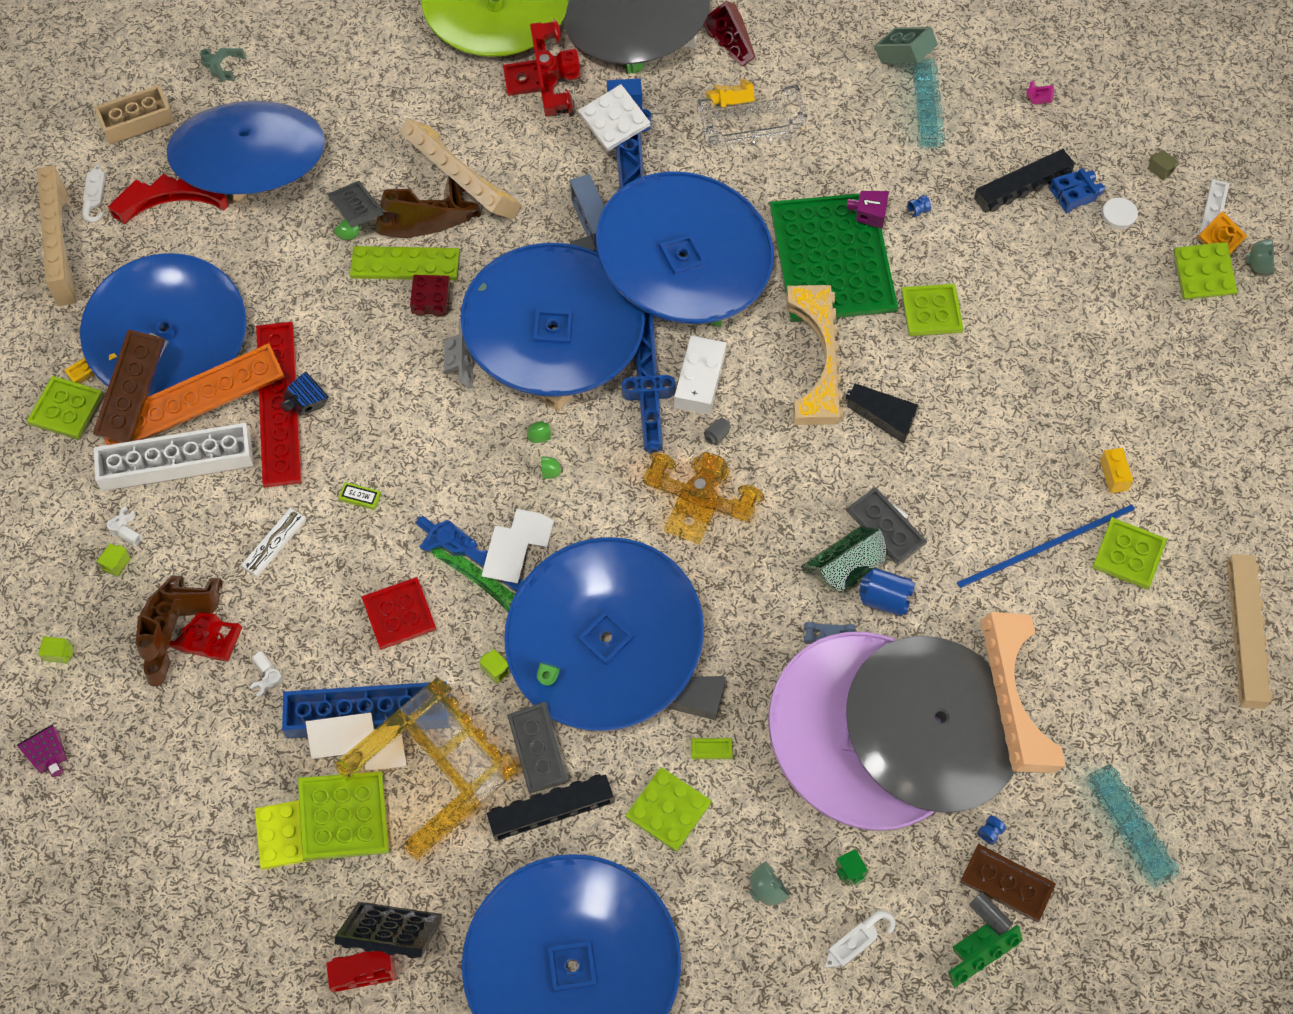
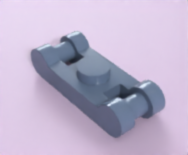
[804,622,856,644]

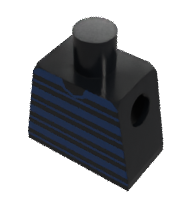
[281,371,329,416]

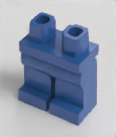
[1049,168,1105,213]

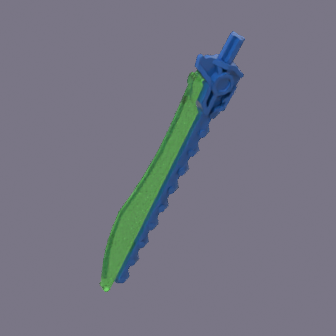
[415,515,524,612]

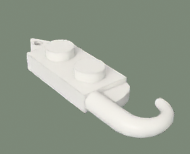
[82,164,106,222]
[824,911,895,968]

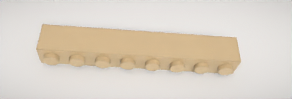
[1227,554,1272,709]

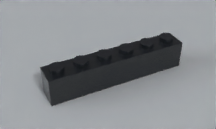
[974,149,1075,213]
[486,774,614,841]

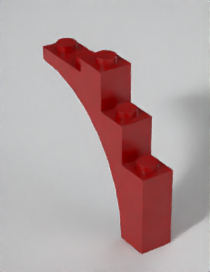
[108,173,228,225]

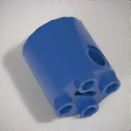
[859,568,915,617]

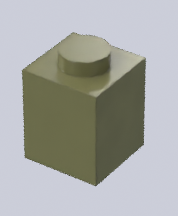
[1147,149,1179,181]

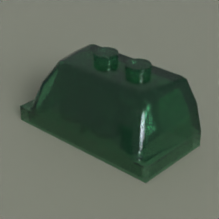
[801,526,886,591]

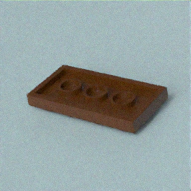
[960,844,1056,922]

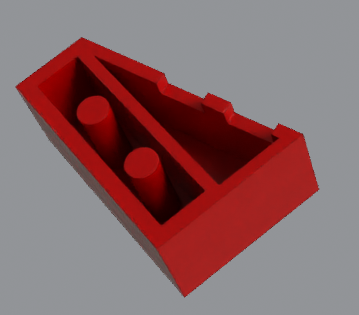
[326,951,397,993]

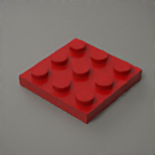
[361,577,437,650]

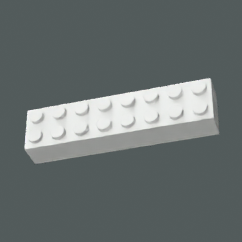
[94,423,254,491]

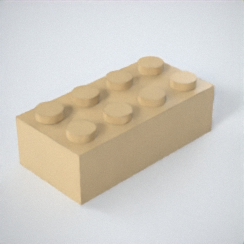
[94,84,175,145]

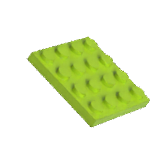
[298,771,389,861]

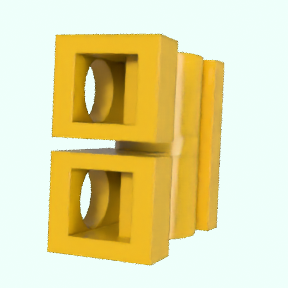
[706,79,755,107]

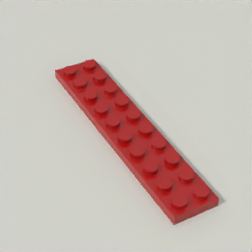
[256,321,302,488]

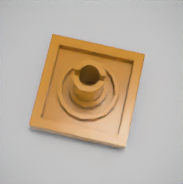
[1197,211,1247,254]

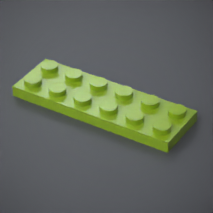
[350,246,460,280]

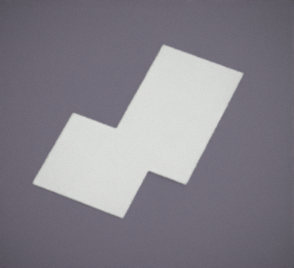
[481,509,554,583]
[305,713,407,770]

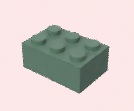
[874,27,938,64]

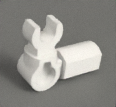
[107,506,142,547]
[250,651,283,698]

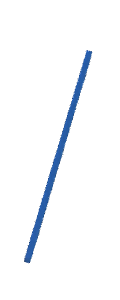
[957,504,1135,588]

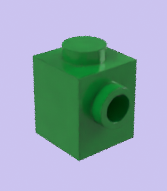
[835,849,868,886]

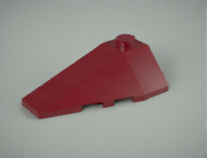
[704,1,756,66]

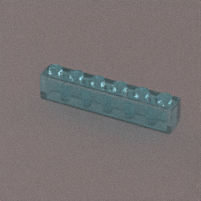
[912,58,945,148]
[1085,763,1180,889]

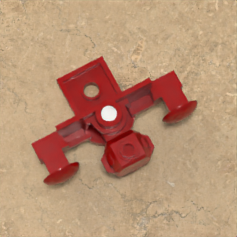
[503,18,581,116]

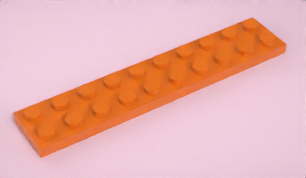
[96,343,285,445]

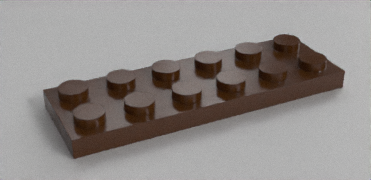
[93,329,165,443]

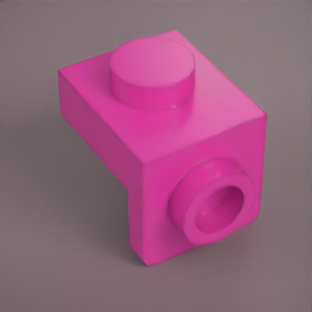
[1027,81,1055,105]

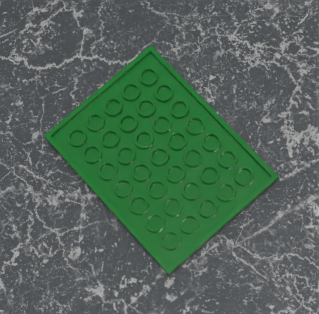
[770,193,898,322]

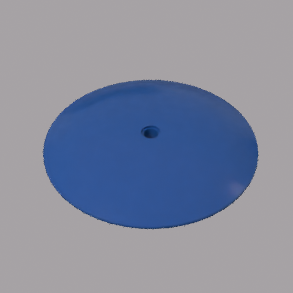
[167,101,325,194]
[80,253,246,397]

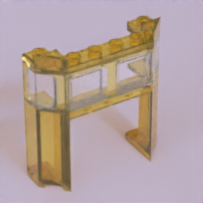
[334,677,519,861]

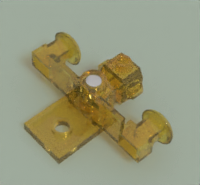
[643,451,765,545]

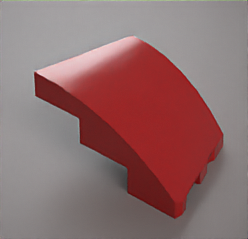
[169,612,243,662]

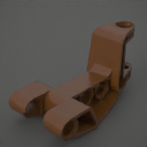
[375,176,481,238]
[135,575,222,686]

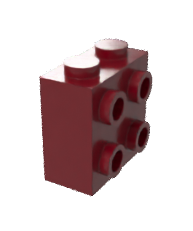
[410,275,451,316]

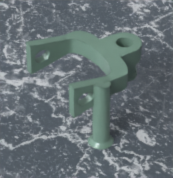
[199,48,246,82]

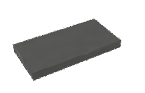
[328,181,384,228]
[846,487,927,566]
[507,702,569,793]

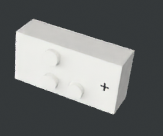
[674,336,727,415]

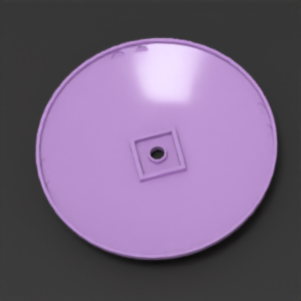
[768,632,941,831]

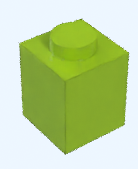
[96,543,131,577]
[38,636,73,664]
[479,649,511,684]

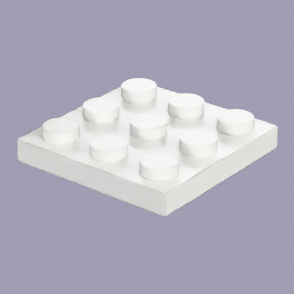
[578,85,650,152]

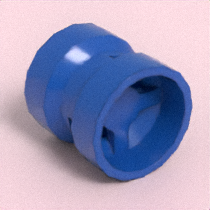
[907,195,931,217]
[977,815,1007,845]

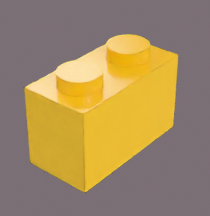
[1100,448,1133,493]

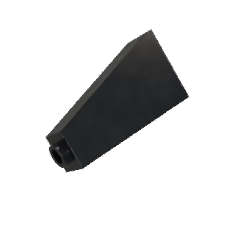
[845,383,918,443]

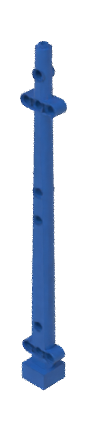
[607,78,675,454]

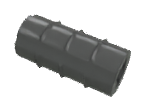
[969,892,1013,936]

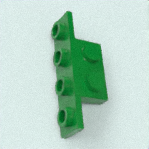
[948,923,1023,988]

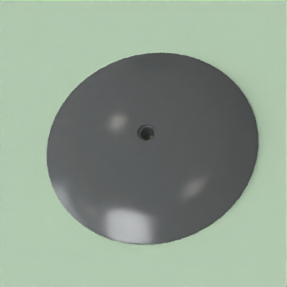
[563,0,710,64]
[846,636,1015,813]

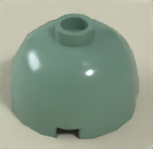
[1247,239,1274,275]
[749,862,789,906]

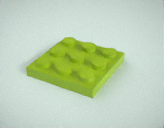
[1173,242,1238,300]
[901,284,964,336]
[27,376,104,440]
[1092,517,1167,590]
[625,767,712,852]

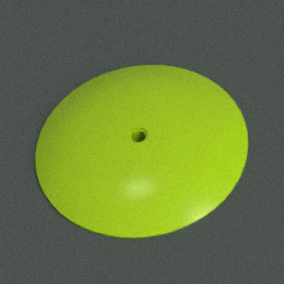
[421,0,569,57]

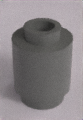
[704,418,731,445]

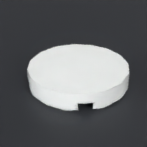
[1102,198,1138,229]

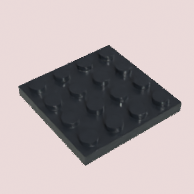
[334,902,442,958]

